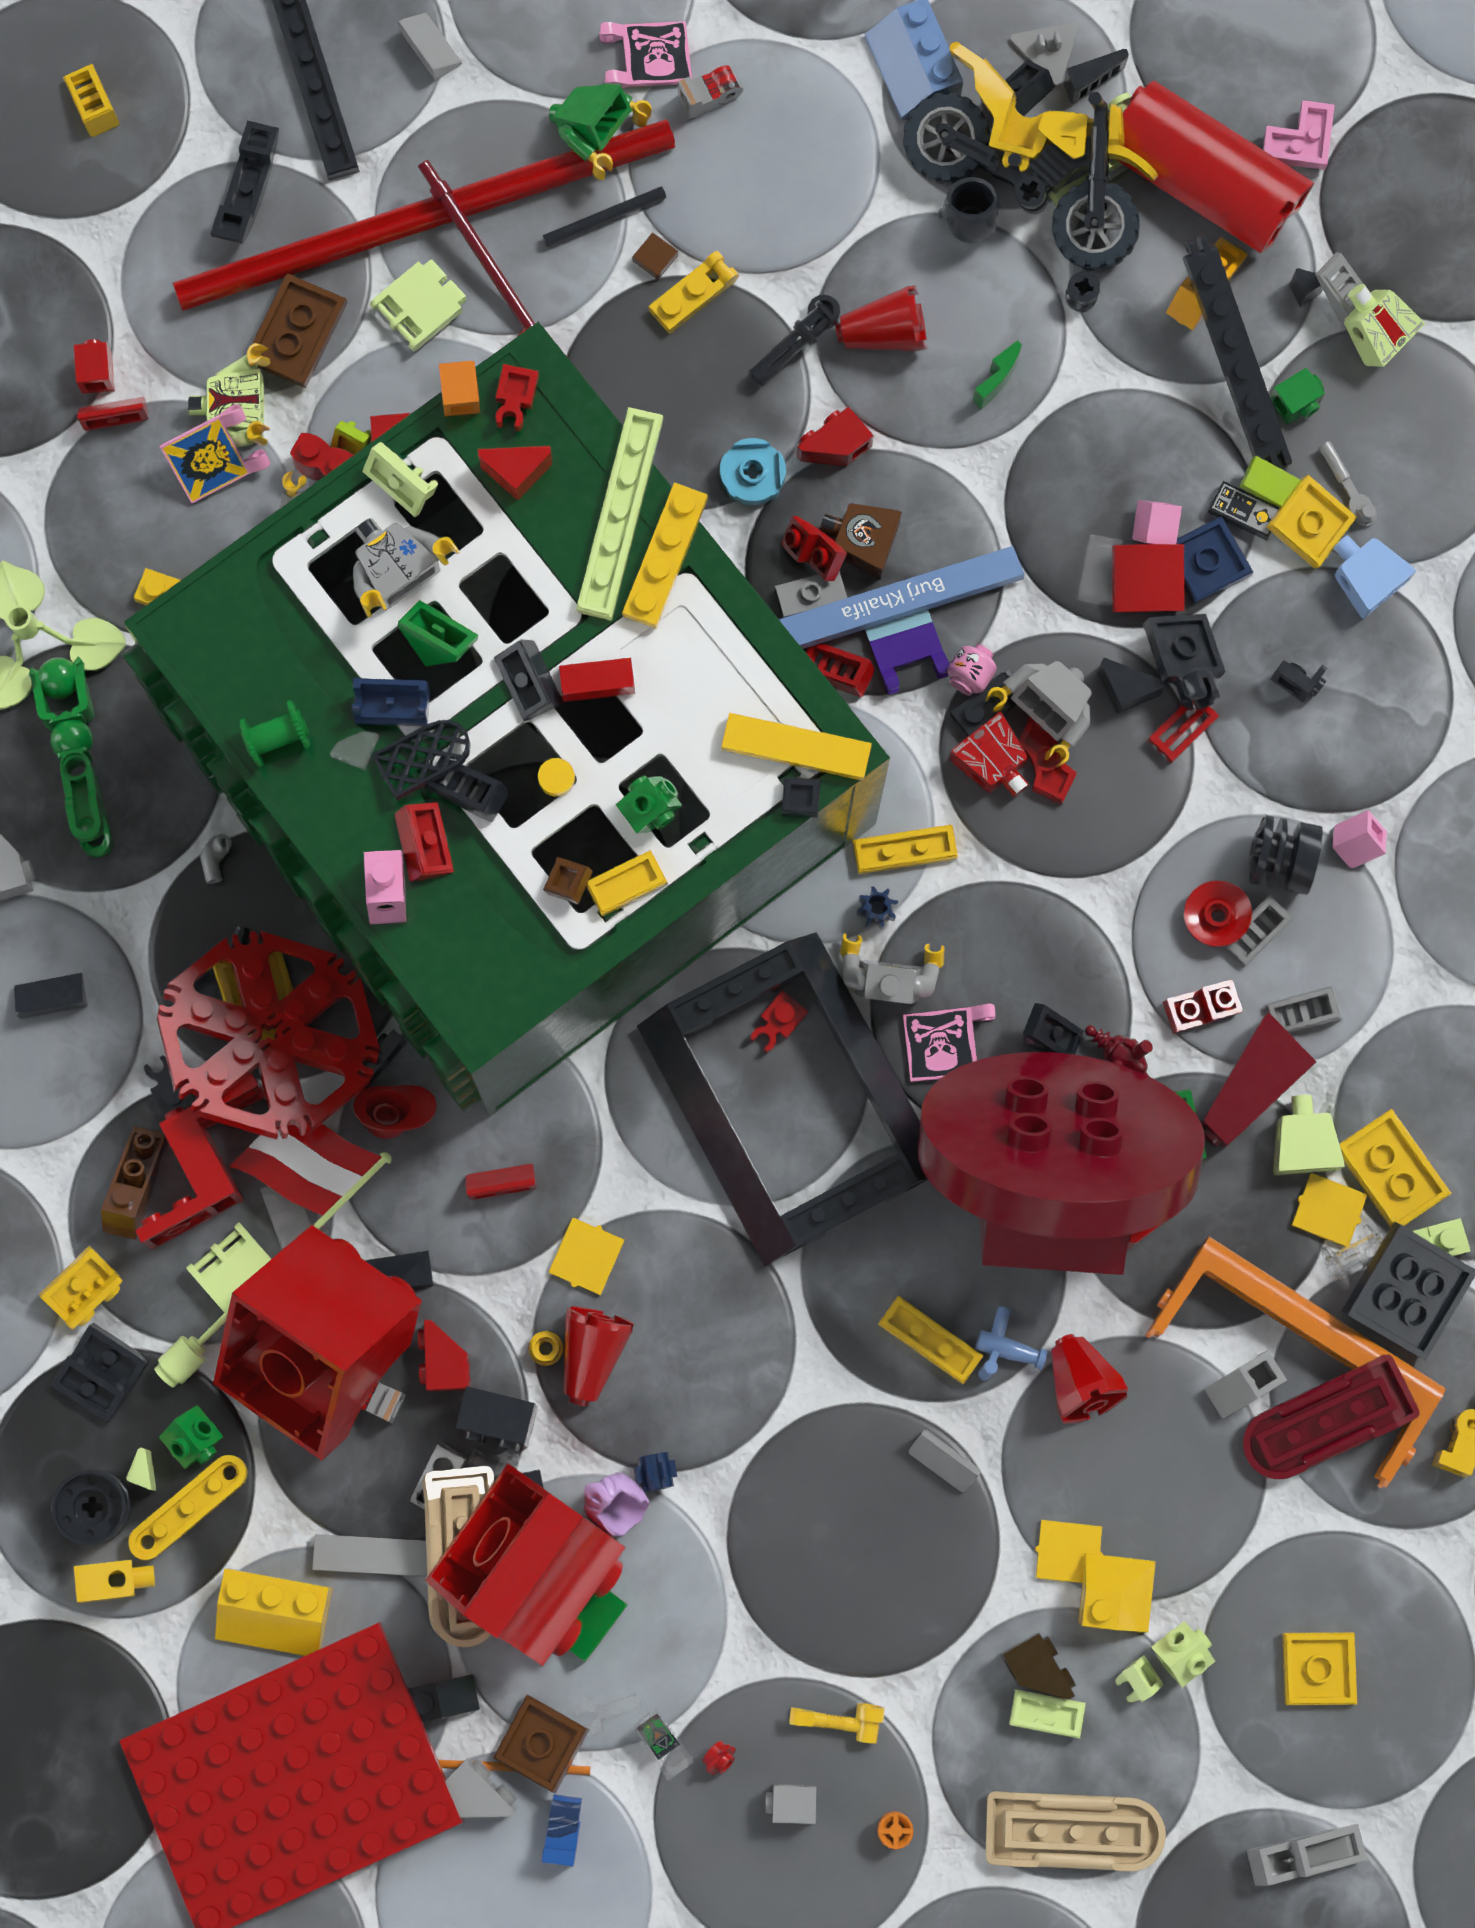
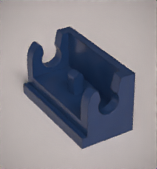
[352,678,430,726]

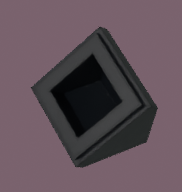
[1289,268,1323,307]

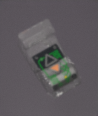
[633,1708,695,1781]

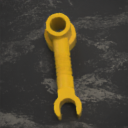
[789,1703,885,1744]

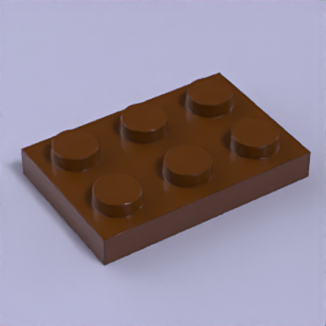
[252,274,347,388]

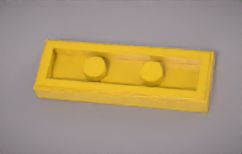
[852,824,958,875]
[878,1296,983,1385]

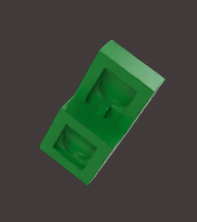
[973,340,1022,409]

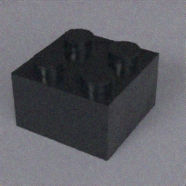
[456,1386,538,1452]

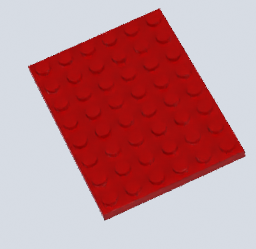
[119,1622,464,1928]

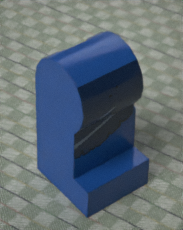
[541,1794,582,1867]

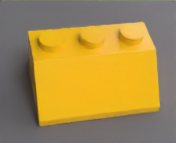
[215,1568,333,1656]

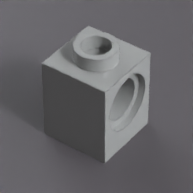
[765,1784,816,1824]

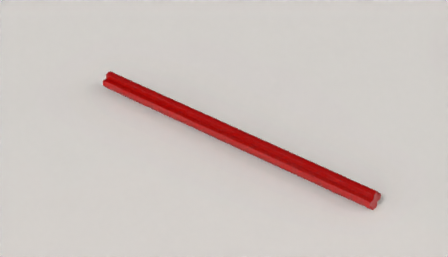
[172,119,676,311]

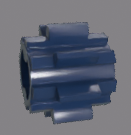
[856,886,898,930]
[634,1452,678,1492]

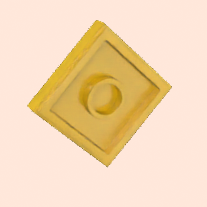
[1266,475,1357,569]
[1282,1632,1357,1705]

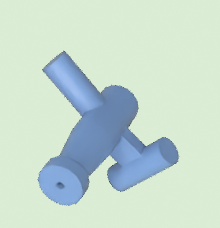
[975,1307,1048,1381]

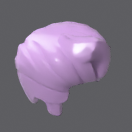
[584,1472,649,1537]

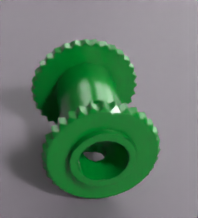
[239,700,311,767]

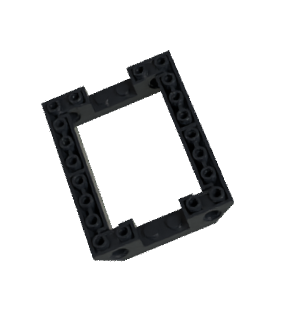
[637,932,928,1267]

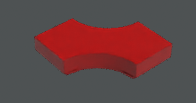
[1018,717,1077,805]

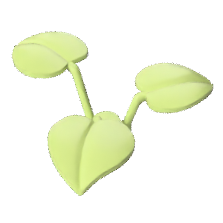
[0,561,126,710]

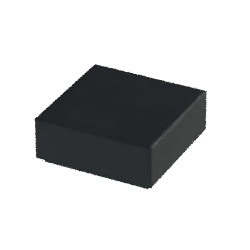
[782,777,821,818]

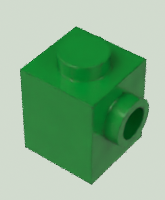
[1270,367,1325,425]

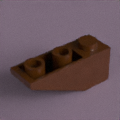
[101,1126,166,1240]

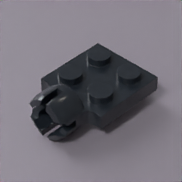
[1143,614,1226,711]

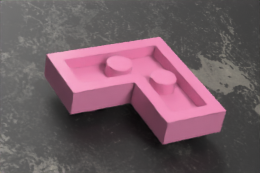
[1262,100,1335,170]

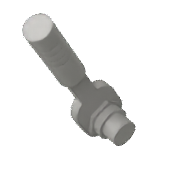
[1319,441,1377,527]

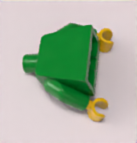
[549,83,652,180]

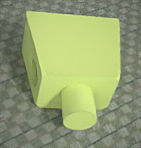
[1273,1095,1345,1175]

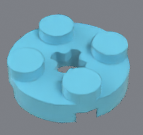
[720,438,786,505]

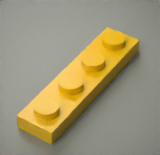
[622,482,708,629]

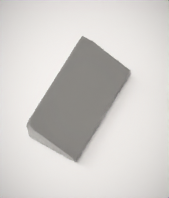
[398,13,462,81]
[909,1430,981,1492]

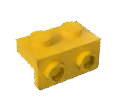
[39,1245,123,1330]

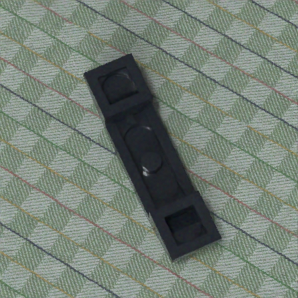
[211,120,279,244]

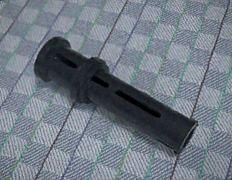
[748,301,838,386]

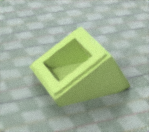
[126,1447,156,1491]

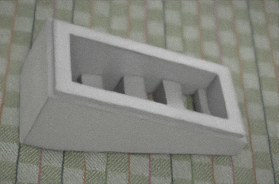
[1315,252,1363,323]
[1225,895,1294,967]
[1266,986,1343,1033]

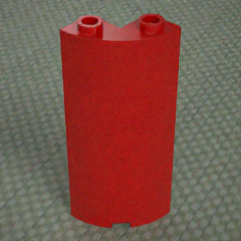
[1117,81,1314,253]

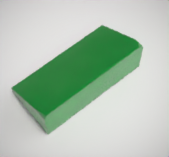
[569,1591,628,1662]

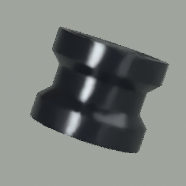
[1065,271,1100,312]

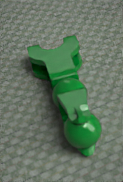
[29,656,113,858]

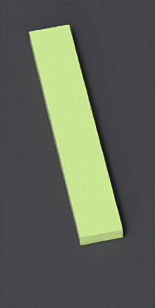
[576,407,663,621]

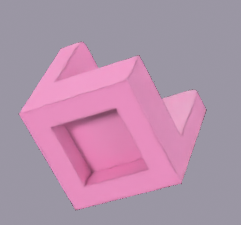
[1132,500,1182,544]
[1332,810,1387,868]

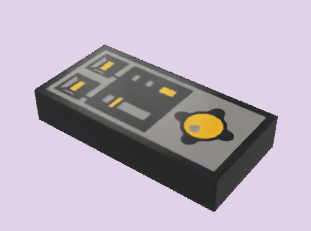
[1207,481,1280,541]

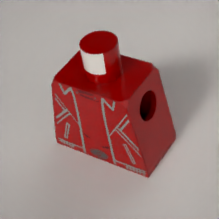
[949,712,1029,798]

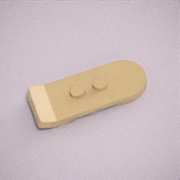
[422,1466,495,1647]
[986,1791,1166,1871]

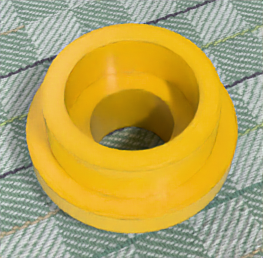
[528,1331,563,1366]

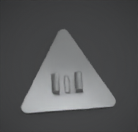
[1010,22,1079,87]

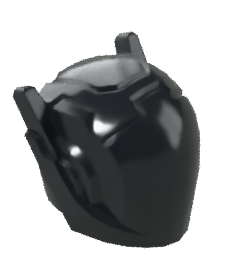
[938,177,1000,244]

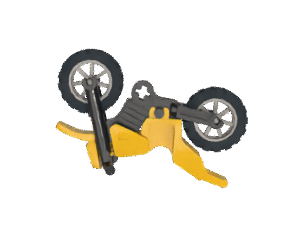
[903,42,1158,271]

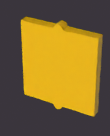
[1291,1173,1367,1248]
[548,1218,625,1296]
[1035,1520,1103,1583]

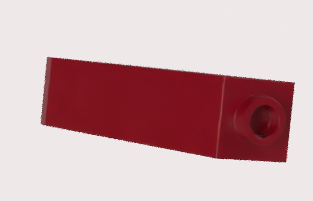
[1201,1013,1317,1149]

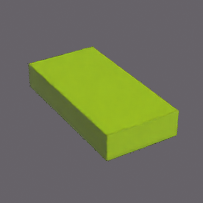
[1239,456,1301,508]

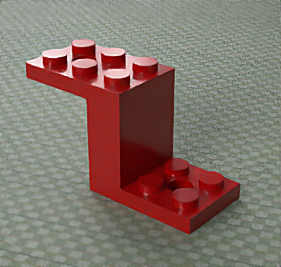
[135,1074,266,1250]

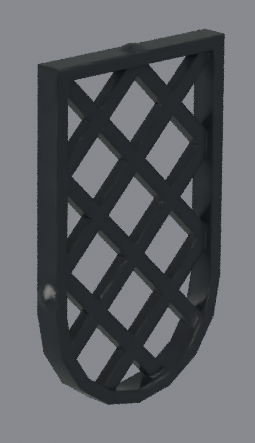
[371,720,471,801]

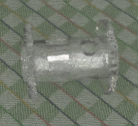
[1322,1224,1383,1290]

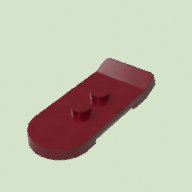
[1243,1354,1420,1479]

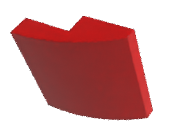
[1112,544,1184,612]

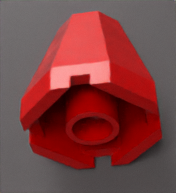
[1051,1334,1128,1424]

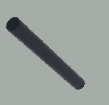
[542,186,667,247]

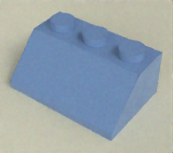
[865,0,963,120]

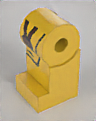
[1432,1409,1475,1478]

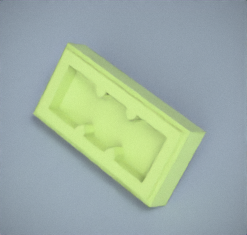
[1009,1689,1086,1739]

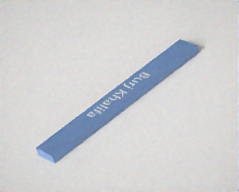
[779,546,1024,649]

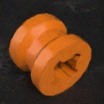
[877,1811,914,1849]

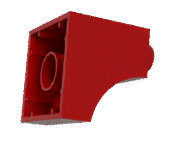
[213,1225,422,1461]
[425,1463,626,1666]

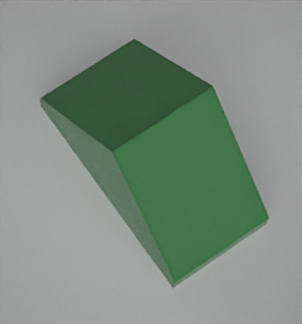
[398,600,478,667]

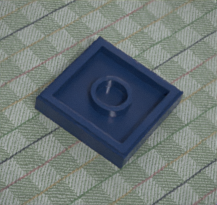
[1176,516,1254,605]

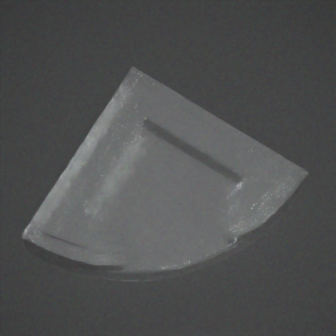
[330,732,379,770]

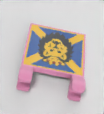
[160,404,270,504]

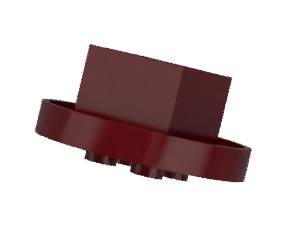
[917,1052,1205,1275]

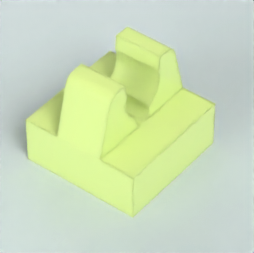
[1115,1655,1164,1702]

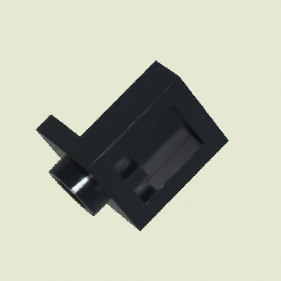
[1270,660,1327,703]

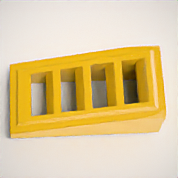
[63,64,120,137]

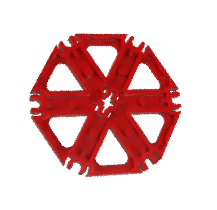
[157,931,380,1140]

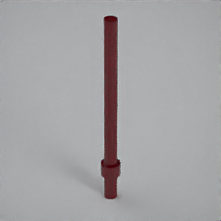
[418,160,535,330]

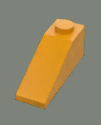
[1166,237,1248,330]

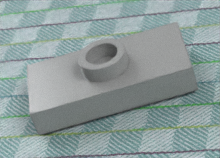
[775,571,847,618]

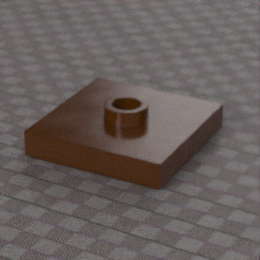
[493,1694,590,1793]

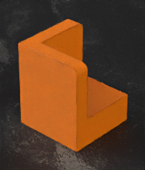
[439,360,480,417]

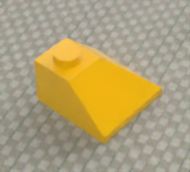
[1078,1553,1156,1632]

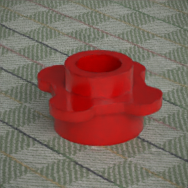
[702,1741,736,1776]

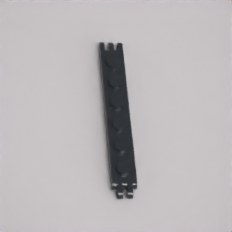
[1183,234,1292,468]

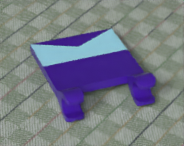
[864,610,949,695]

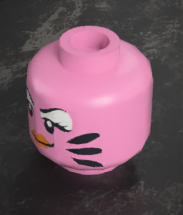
[947,644,997,696]

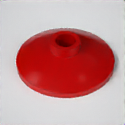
[1184,880,1252,947]

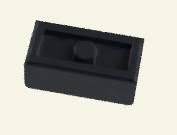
[1005,59,1054,116]
[494,639,563,721]
[14,973,88,1019]

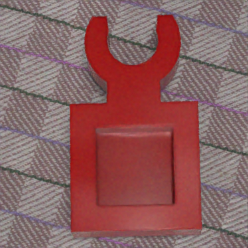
[496,364,539,431]
[750,990,808,1054]

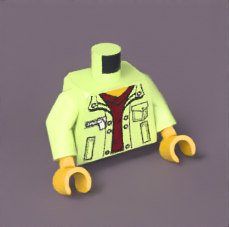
[188,343,270,448]

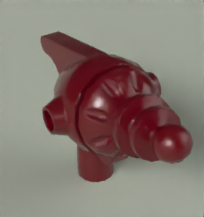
[1085,1025,1153,1077]

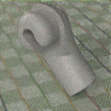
[200,834,232,884]

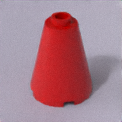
[835,285,927,351]
[563,1306,634,1406]

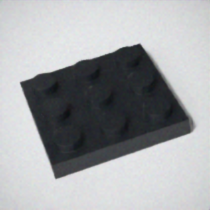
[1341,1221,1475,1360]

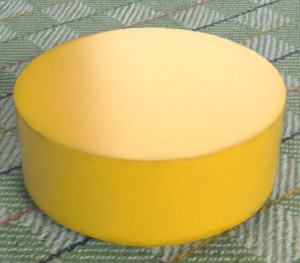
[538,758,575,797]

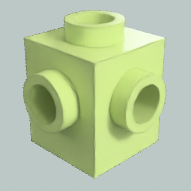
[1151,1621,1215,1688]

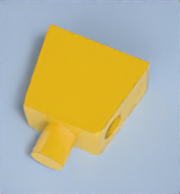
[74,1560,155,1604]

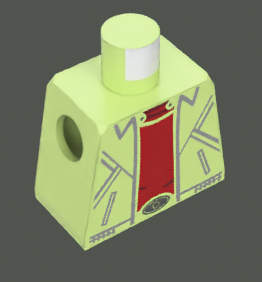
[1344,284,1425,367]

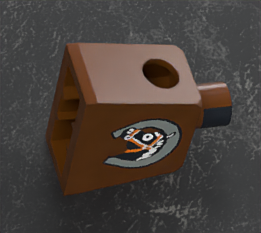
[819,503,902,579]

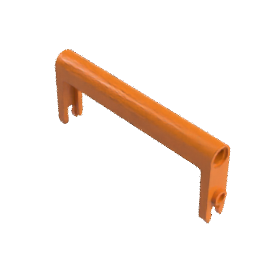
[1145,1236,1446,1489]

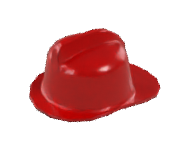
[353,1085,437,1139]

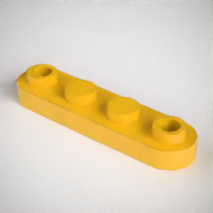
[128,1455,248,1560]

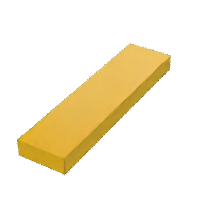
[721,712,872,781]

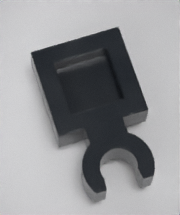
[144,1055,196,1116]

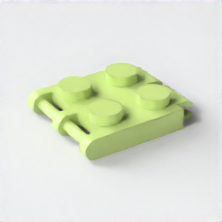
[370,259,467,352]
[186,1222,271,1313]

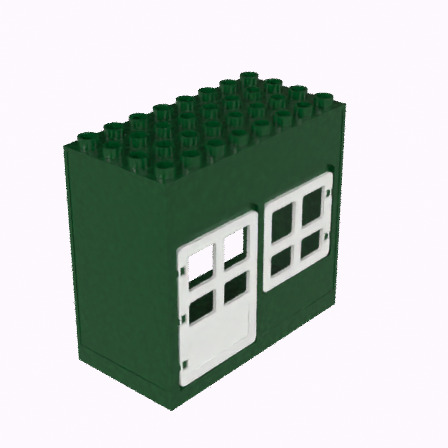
[121,321,890,1117]

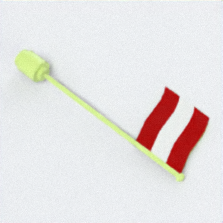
[154,1121,392,1388]

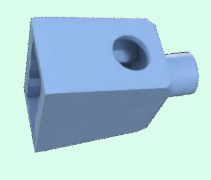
[1333,535,1416,620]

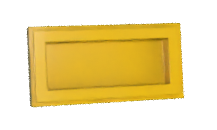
[586,850,668,917]

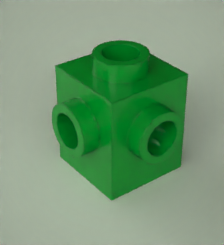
[615,776,682,834]
[159,1405,223,1469]

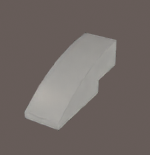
[1246,1824,1367,1886]

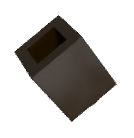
[1000,1633,1076,1700]

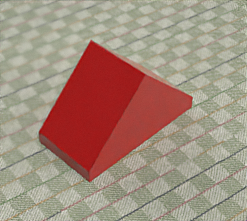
[478,446,552,500]

